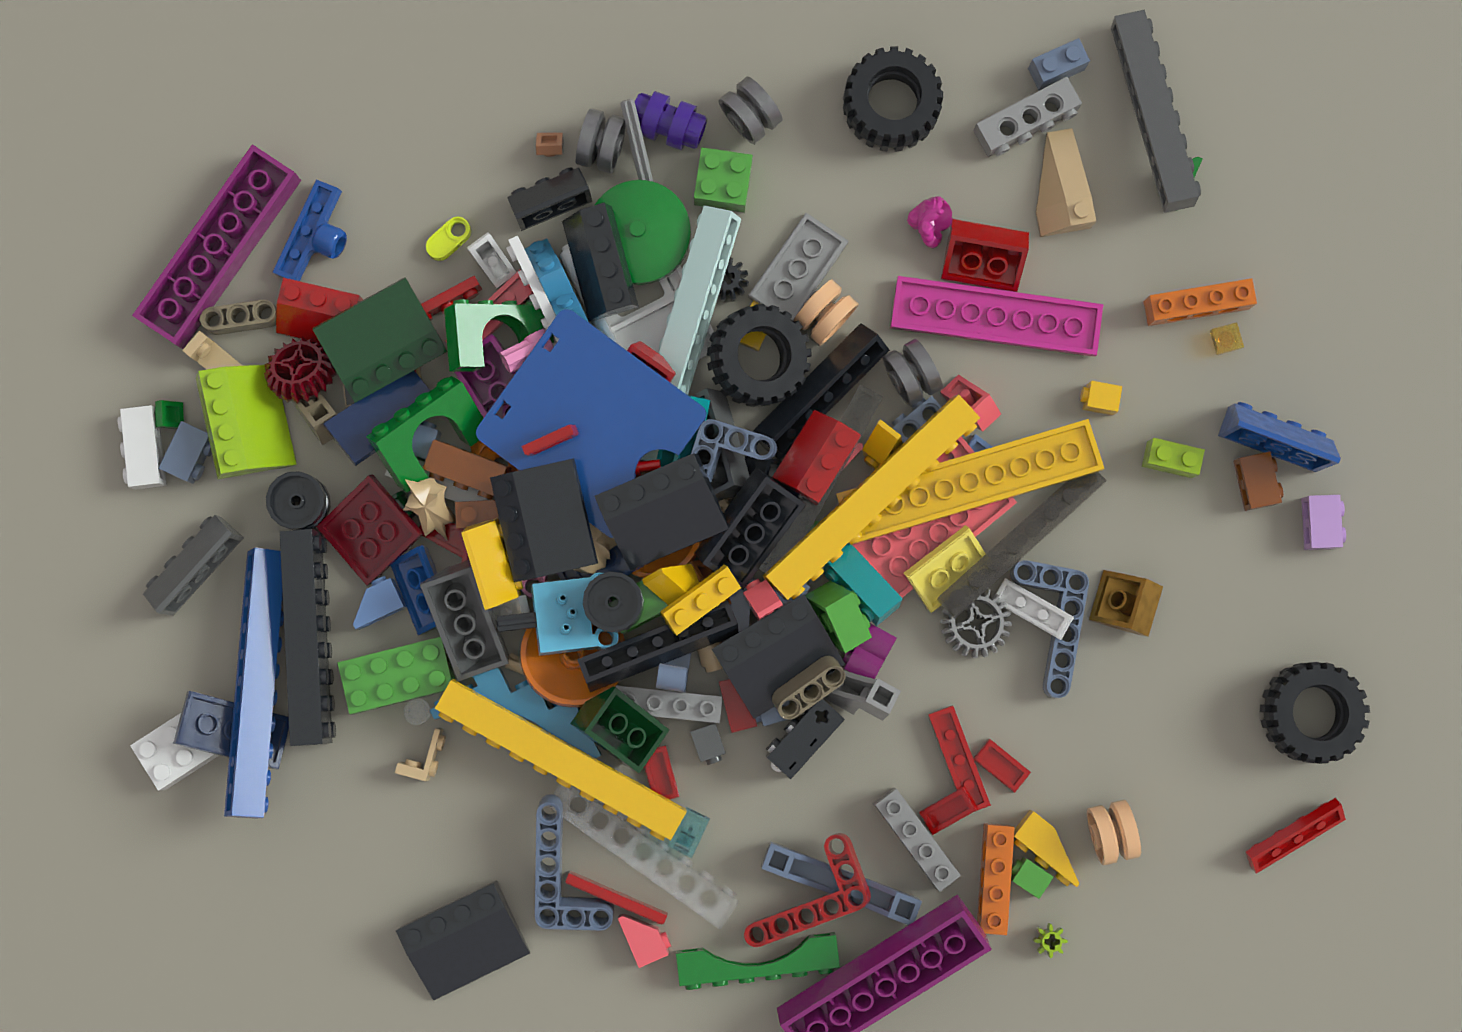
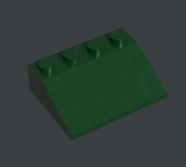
[312,277,448,403]

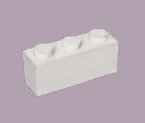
[118,405,166,490]

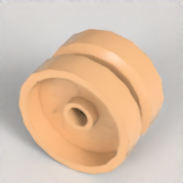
[793,279,859,346]
[1087,800,1141,866]

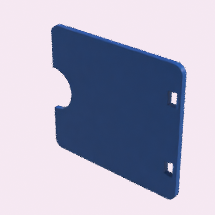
[476,309,707,538]

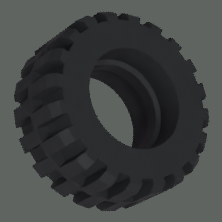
[843,46,943,152]
[707,304,812,407]
[1260,662,1370,764]

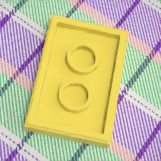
[903,525,993,613]

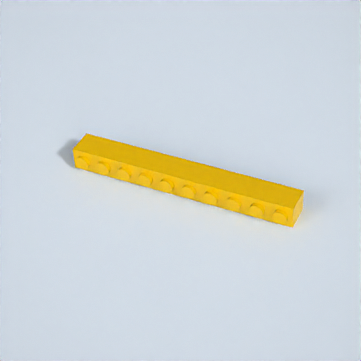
[763,394,980,600]
[435,679,687,841]

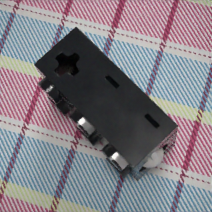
[766,699,845,779]

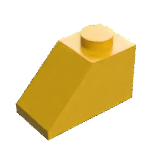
[862,419,903,469]
[642,564,700,605]

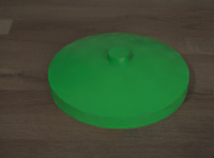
[595,180,691,285]

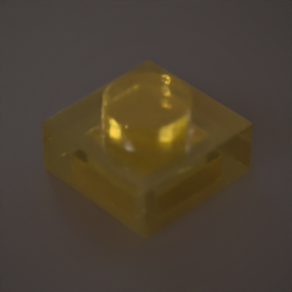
[1210,322,1244,355]

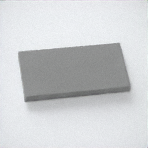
[748,213,848,321]

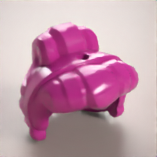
[907,196,953,249]

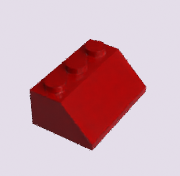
[941,219,1029,292]
[276,278,363,342]
[772,410,861,505]

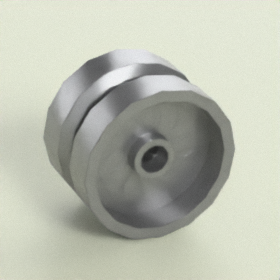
[718,76,783,145]
[575,108,626,174]
[882,339,943,407]

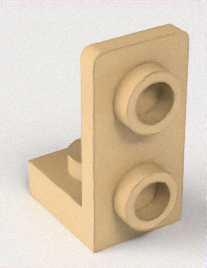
[182,331,243,370]
[395,728,446,781]

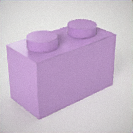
[1301,495,1346,550]

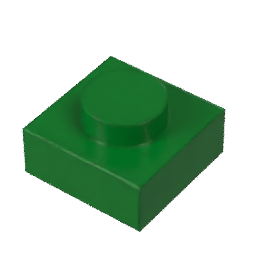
[155,400,184,429]

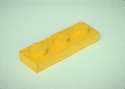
[660,565,741,635]

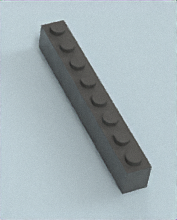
[1111,9,1201,213]

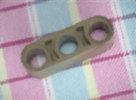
[200,300,277,335]
[772,656,846,720]

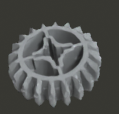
[940,587,1012,658]

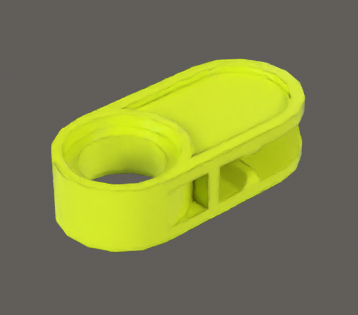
[426,217,471,261]

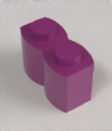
[843,623,897,679]

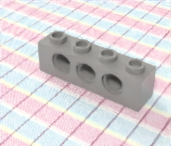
[973,77,1082,157]
[616,686,722,723]
[873,788,961,892]

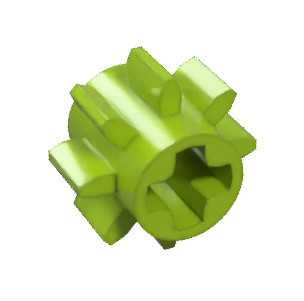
[1033,923,1068,958]

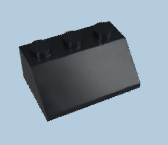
[507,167,593,231]

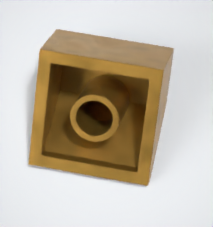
[1089,570,1163,637]

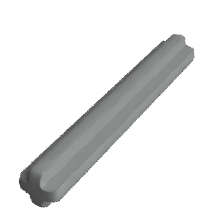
[621,99,653,182]

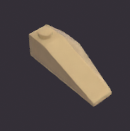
[1036,128,1096,237]

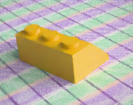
[461,518,523,610]

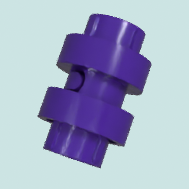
[635,91,707,150]

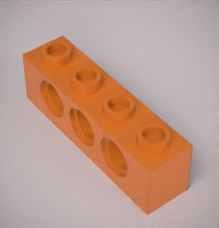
[1143,278,1257,326]
[977,823,1015,935]

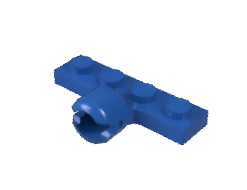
[273,179,347,281]

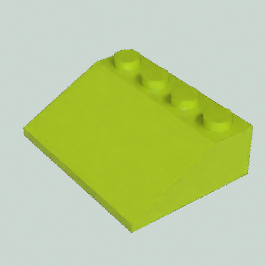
[195,365,297,479]

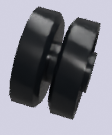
[266,471,331,530]
[583,572,644,633]

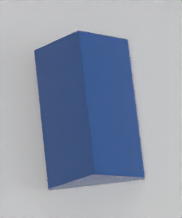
[391,545,438,635]

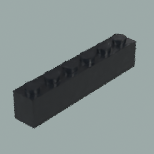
[752,323,890,460]
[577,600,739,692]

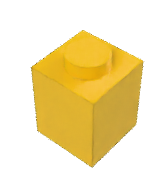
[1080,381,1122,415]

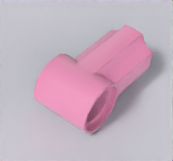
[500,329,554,374]

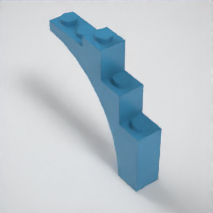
[524,238,588,322]
[430,667,602,758]

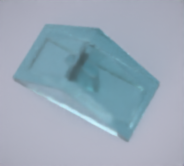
[668,807,710,858]

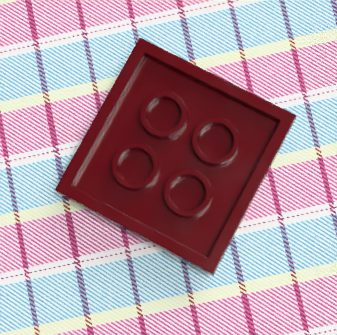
[316,474,424,586]

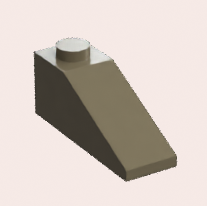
[285,379,337,445]

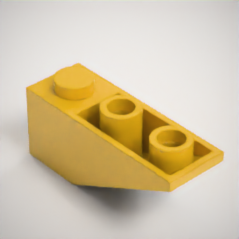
[1013,810,1079,887]

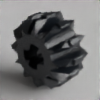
[719,257,749,302]

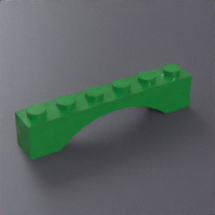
[676,932,840,990]

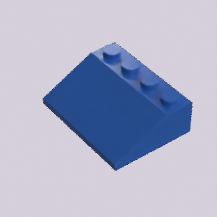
[1218,402,1341,472]

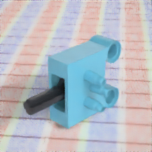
[496,572,618,656]

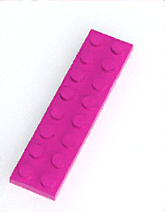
[890,276,1103,357]

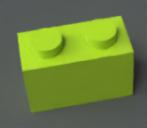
[1142,438,1205,478]

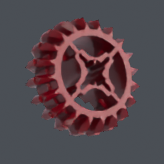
[264,337,336,404]

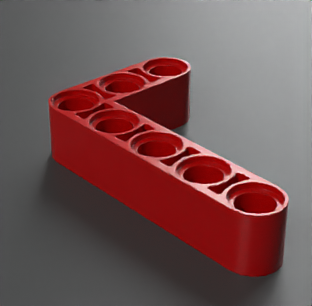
[744,833,871,947]

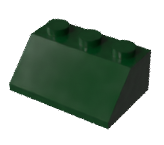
[570,686,669,773]

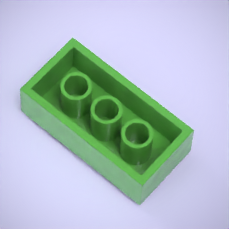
[337,637,455,714]

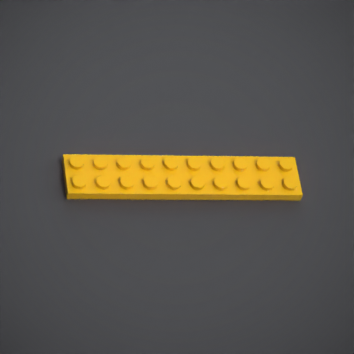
[836,419,1105,545]

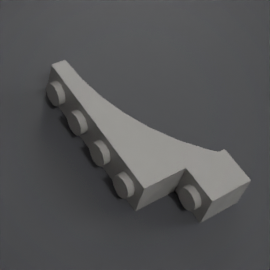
[805,670,901,721]

